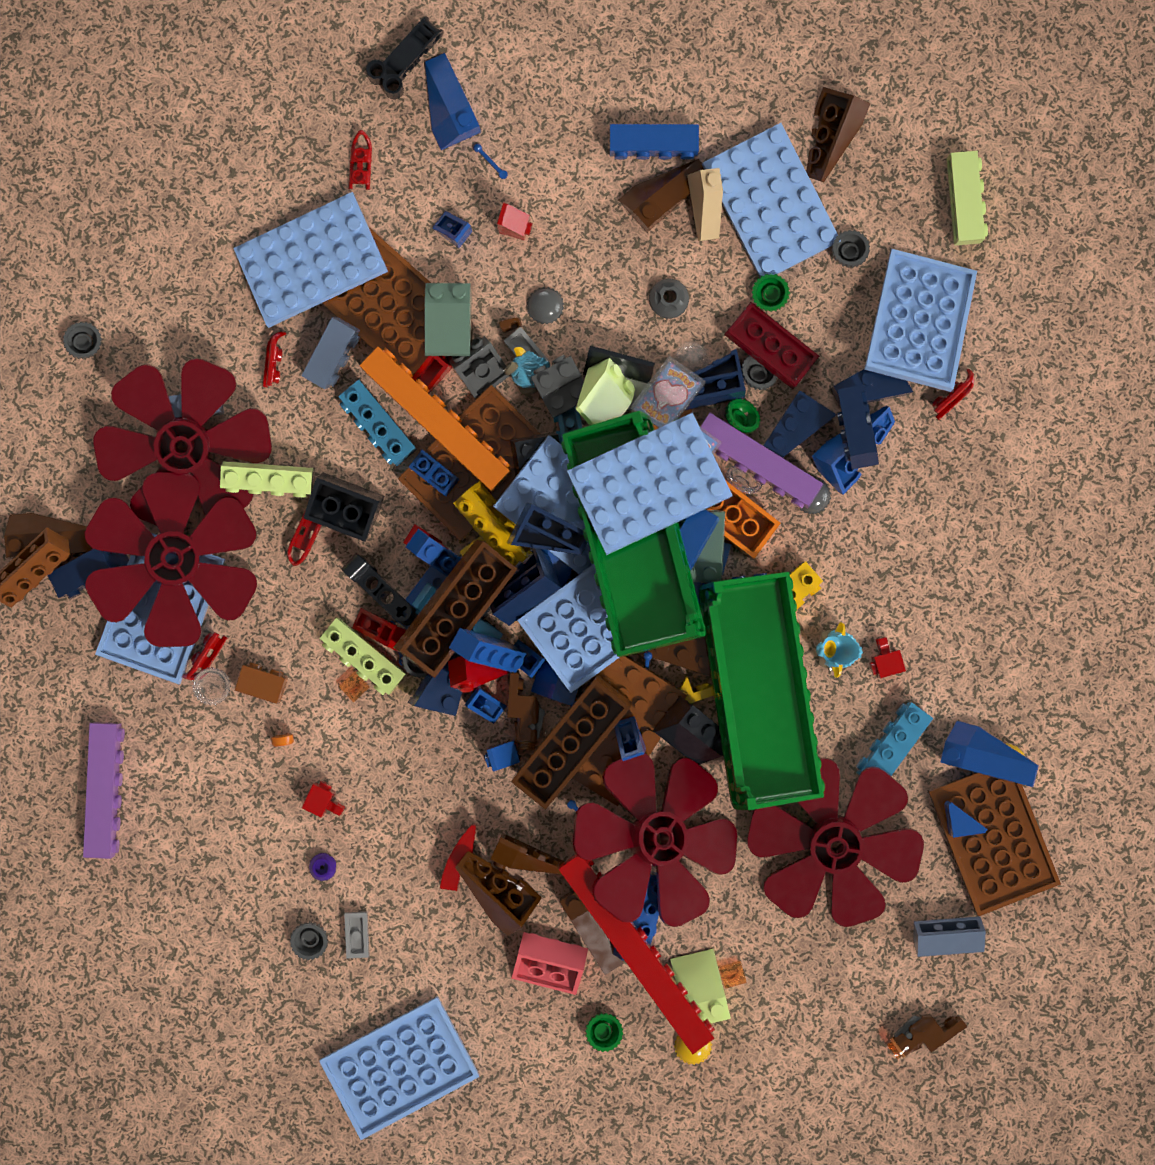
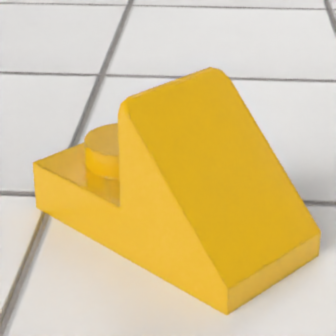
[680,675,714,703]

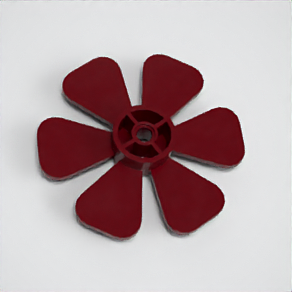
[93,358,272,526]
[85,472,257,647]
[572,753,738,927]
[747,757,924,927]

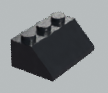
[583,346,655,384]
[303,472,385,542]
[653,696,723,765]

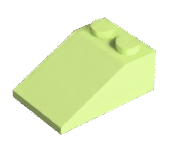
[576,358,635,425]
[670,949,731,1023]

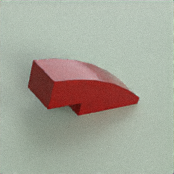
[412,356,452,394]
[439,823,477,891]

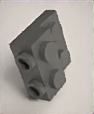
[449,336,511,400]
[531,355,584,418]

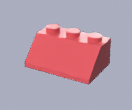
[511,932,588,995]

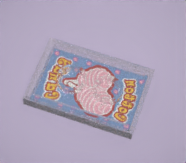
[629,356,706,428]

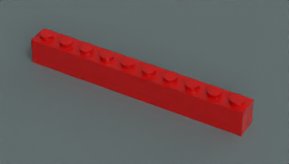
[558,854,715,1055]

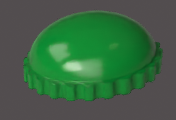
[752,274,790,312]
[725,398,761,433]
[585,1013,624,1052]

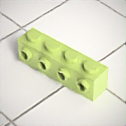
[946,151,988,246]
[220,461,313,497]
[319,618,407,695]

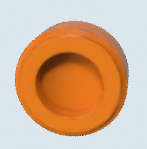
[271,734,294,747]

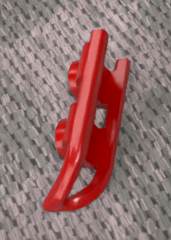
[348,130,372,190]
[262,332,287,388]
[932,369,974,420]
[287,509,322,566]
[182,632,228,680]

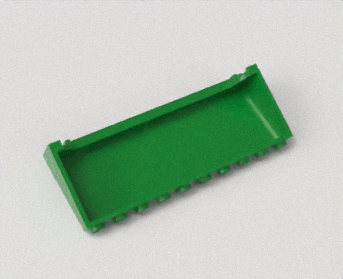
[561,410,706,657]
[699,572,825,810]

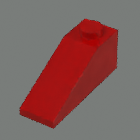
[352,608,407,651]
[448,656,510,692]

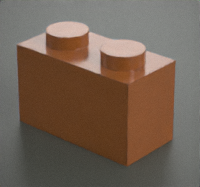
[234,662,288,704]

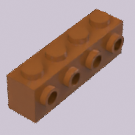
[0,527,70,608]

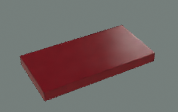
[724,302,820,390]

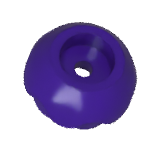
[309,853,336,881]

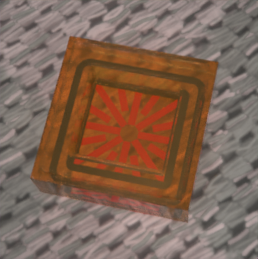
[338,671,370,703]
[719,961,747,989]

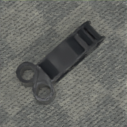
[366,16,444,100]
[341,553,418,626]

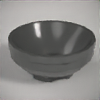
[649,279,689,319]

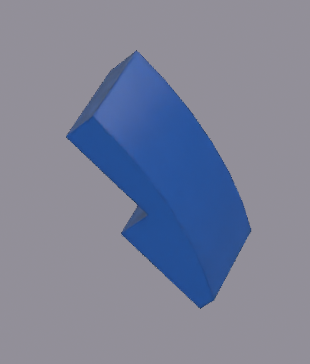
[409,450,460,496]

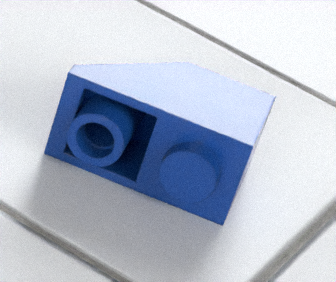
[406,529,460,576]
[484,740,520,772]

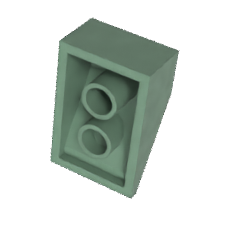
[425,283,472,356]
[679,510,725,583]

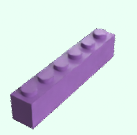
[700,413,823,509]
[83,722,125,859]

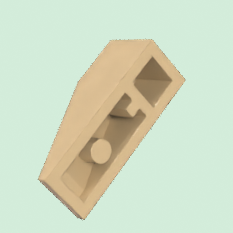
[687,168,723,241]

